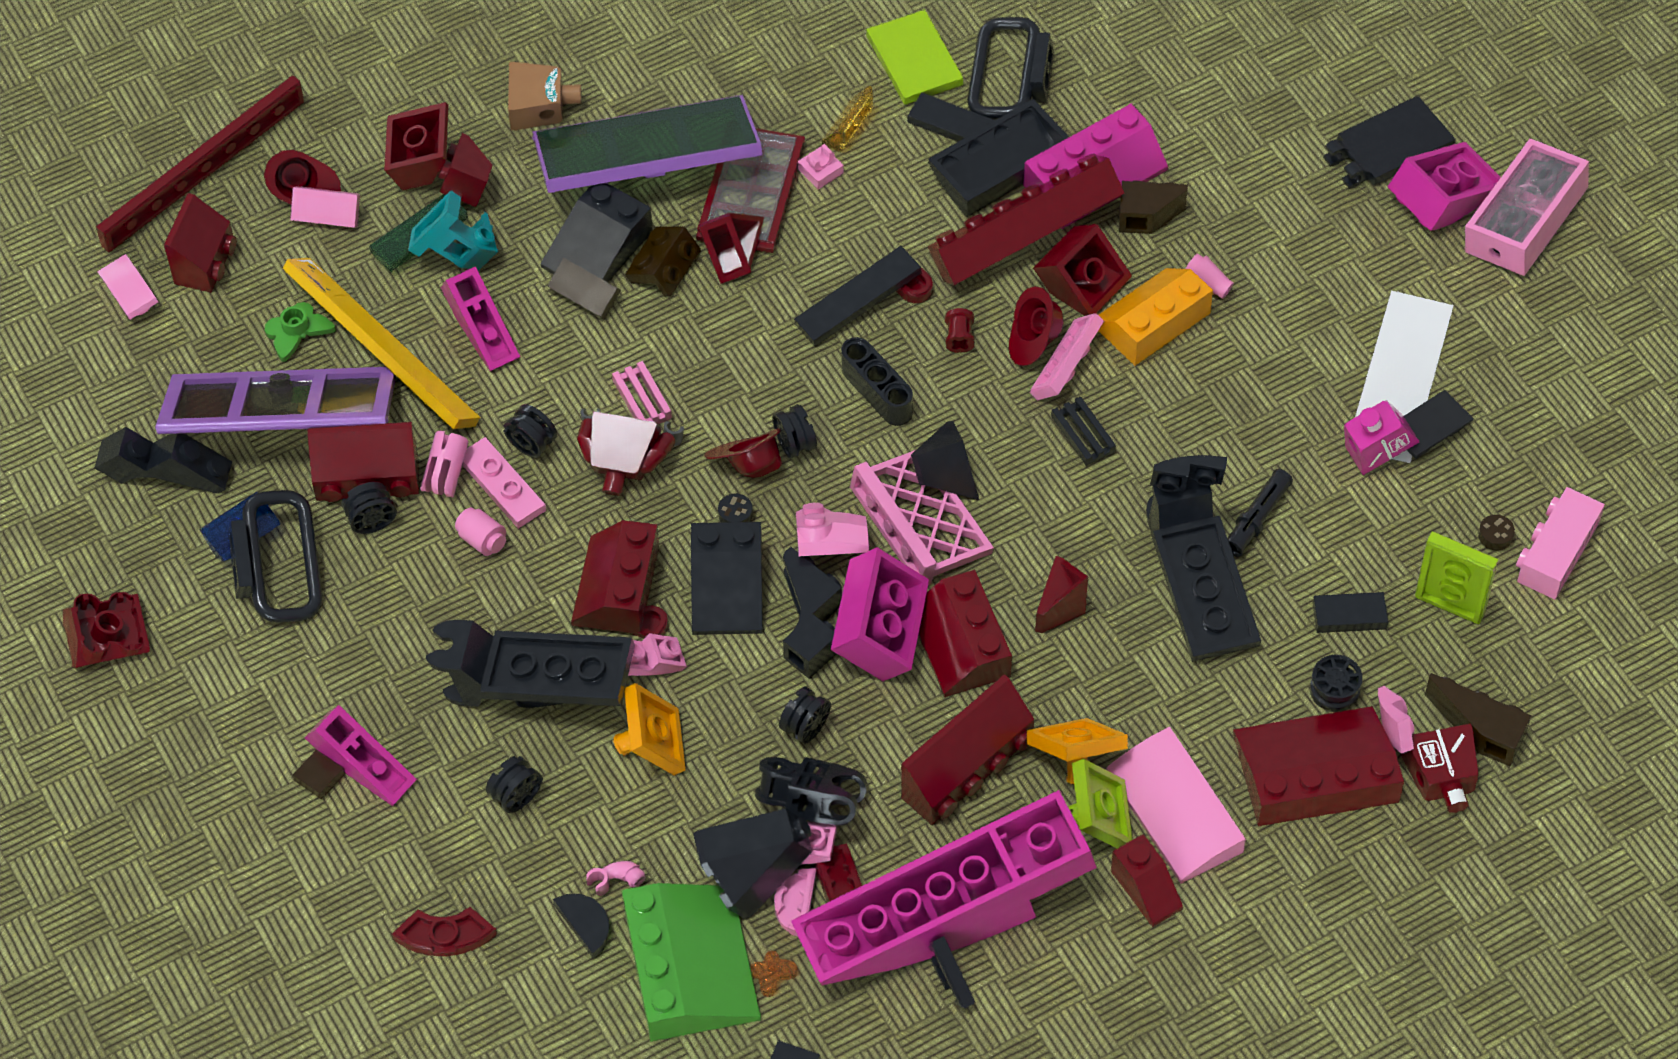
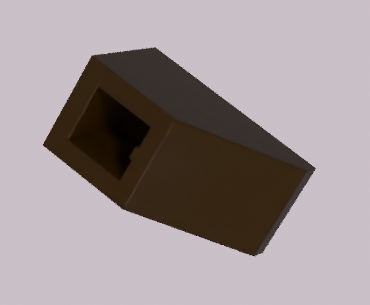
[1119,180,1188,234]

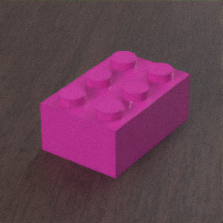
[831,547,929,681]

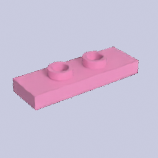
[1030,313,1104,400]
[462,437,546,529]

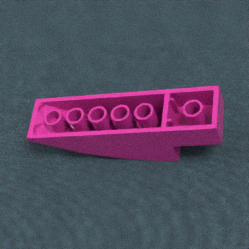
[791,790,1097,986]

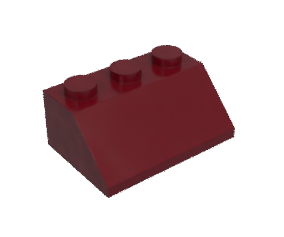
[307,422,419,502]
[571,520,659,634]
[918,570,1012,697]

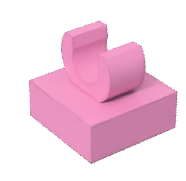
[798,144,844,189]

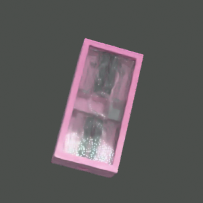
[1465,139,1589,276]

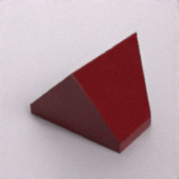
[698,213,764,284]
[1035,556,1088,633]

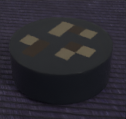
[718,493,753,523]

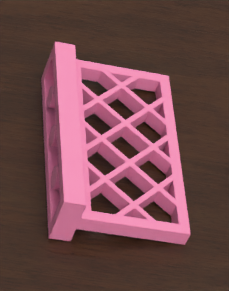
[850,450,994,585]

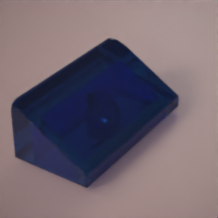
[199,492,281,561]

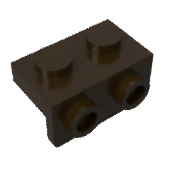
[625,226,700,296]

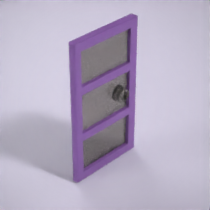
[155,367,396,434]

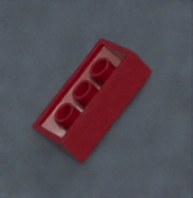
[901,674,1034,825]

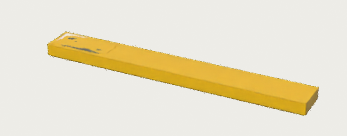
[283,258,481,429]

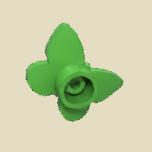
[264,302,336,362]

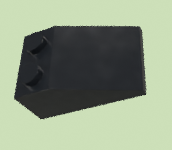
[540,183,653,282]
[691,522,763,635]

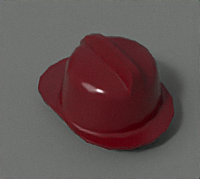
[264,149,341,205]
[1008,286,1064,366]
[704,429,782,478]

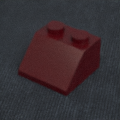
[384,102,449,191]
[164,193,237,293]
[1033,224,1132,316]

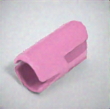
[420,431,468,498]

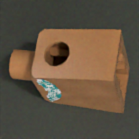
[508,62,582,130]

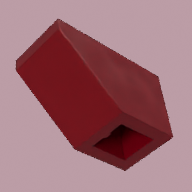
[438,133,493,207]

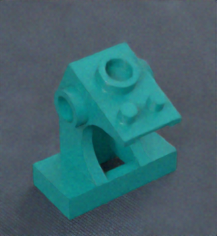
[408,190,498,271]

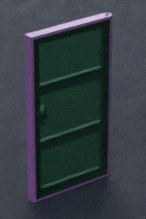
[532,95,762,193]

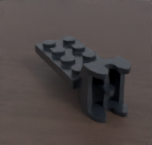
[1146,479,1261,662]
[426,620,635,707]

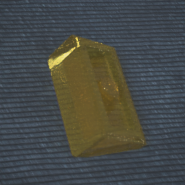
[821,86,873,152]

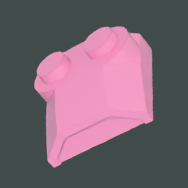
[796,503,869,556]

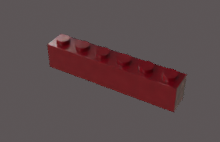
[928,154,1124,285]

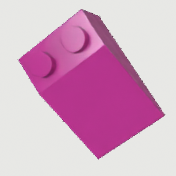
[1388,142,1501,231]

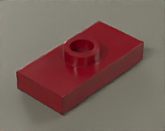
[814,843,862,903]

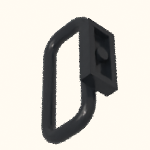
[967,17,1054,119]
[228,490,323,623]

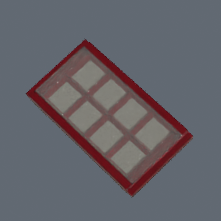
[696,124,805,253]

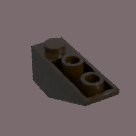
[1425,673,1532,767]

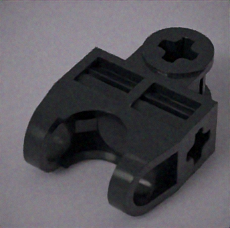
[755,757,868,825]

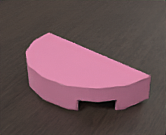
[774,868,816,937]

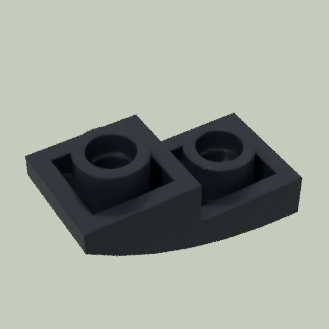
[1150,455,1227,492]

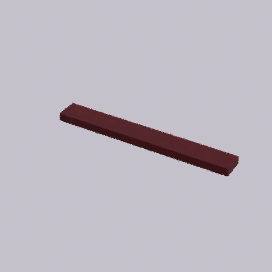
[96,75,304,252]

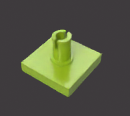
[1068,759,1132,849]

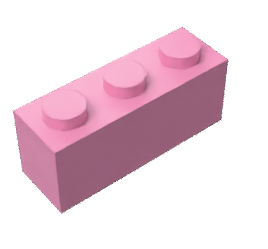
[1516,487,1605,600]

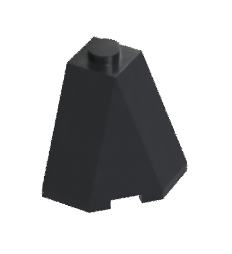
[693,809,812,919]

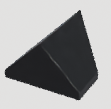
[911,421,979,500]

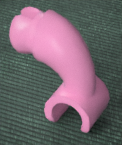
[586,861,645,896]

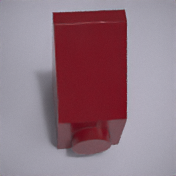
[1111,834,1183,927]

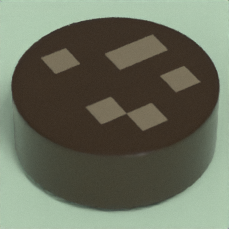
[1478,515,1515,550]

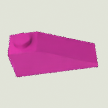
[440,266,520,372]
[304,705,417,806]

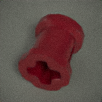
[944,308,975,353]

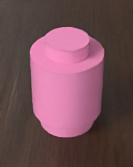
[455,507,506,556]

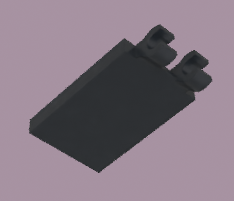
[1323,95,1456,189]

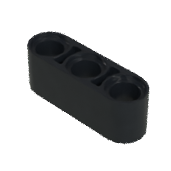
[841,337,913,426]

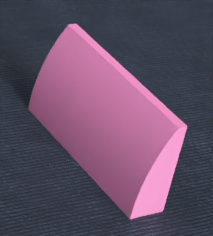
[1106,727,1246,884]

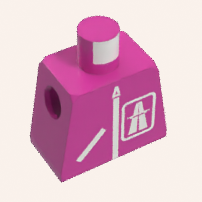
[1344,400,1419,475]

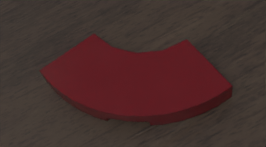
[392,907,497,956]

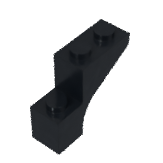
[94,427,232,493]
[783,547,842,679]

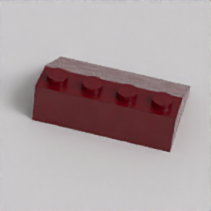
[1233,706,1404,826]

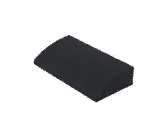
[928,99,1069,217]

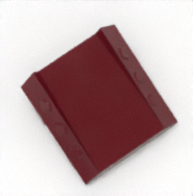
[63,592,150,668]

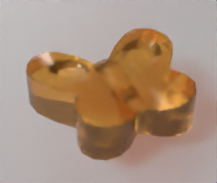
[751,950,797,997]

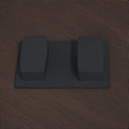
[1404,390,1474,459]

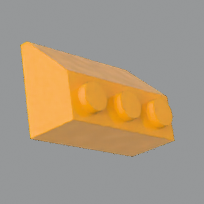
[1098,268,1213,366]

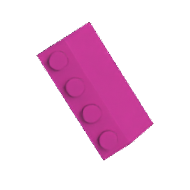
[1024,104,1168,229]

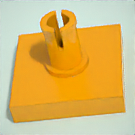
[613,683,686,775]
[1027,718,1128,784]

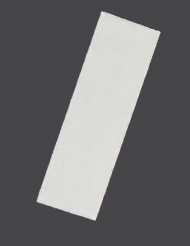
[1355,290,1454,463]

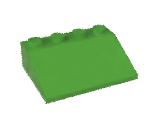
[622,883,761,1042]

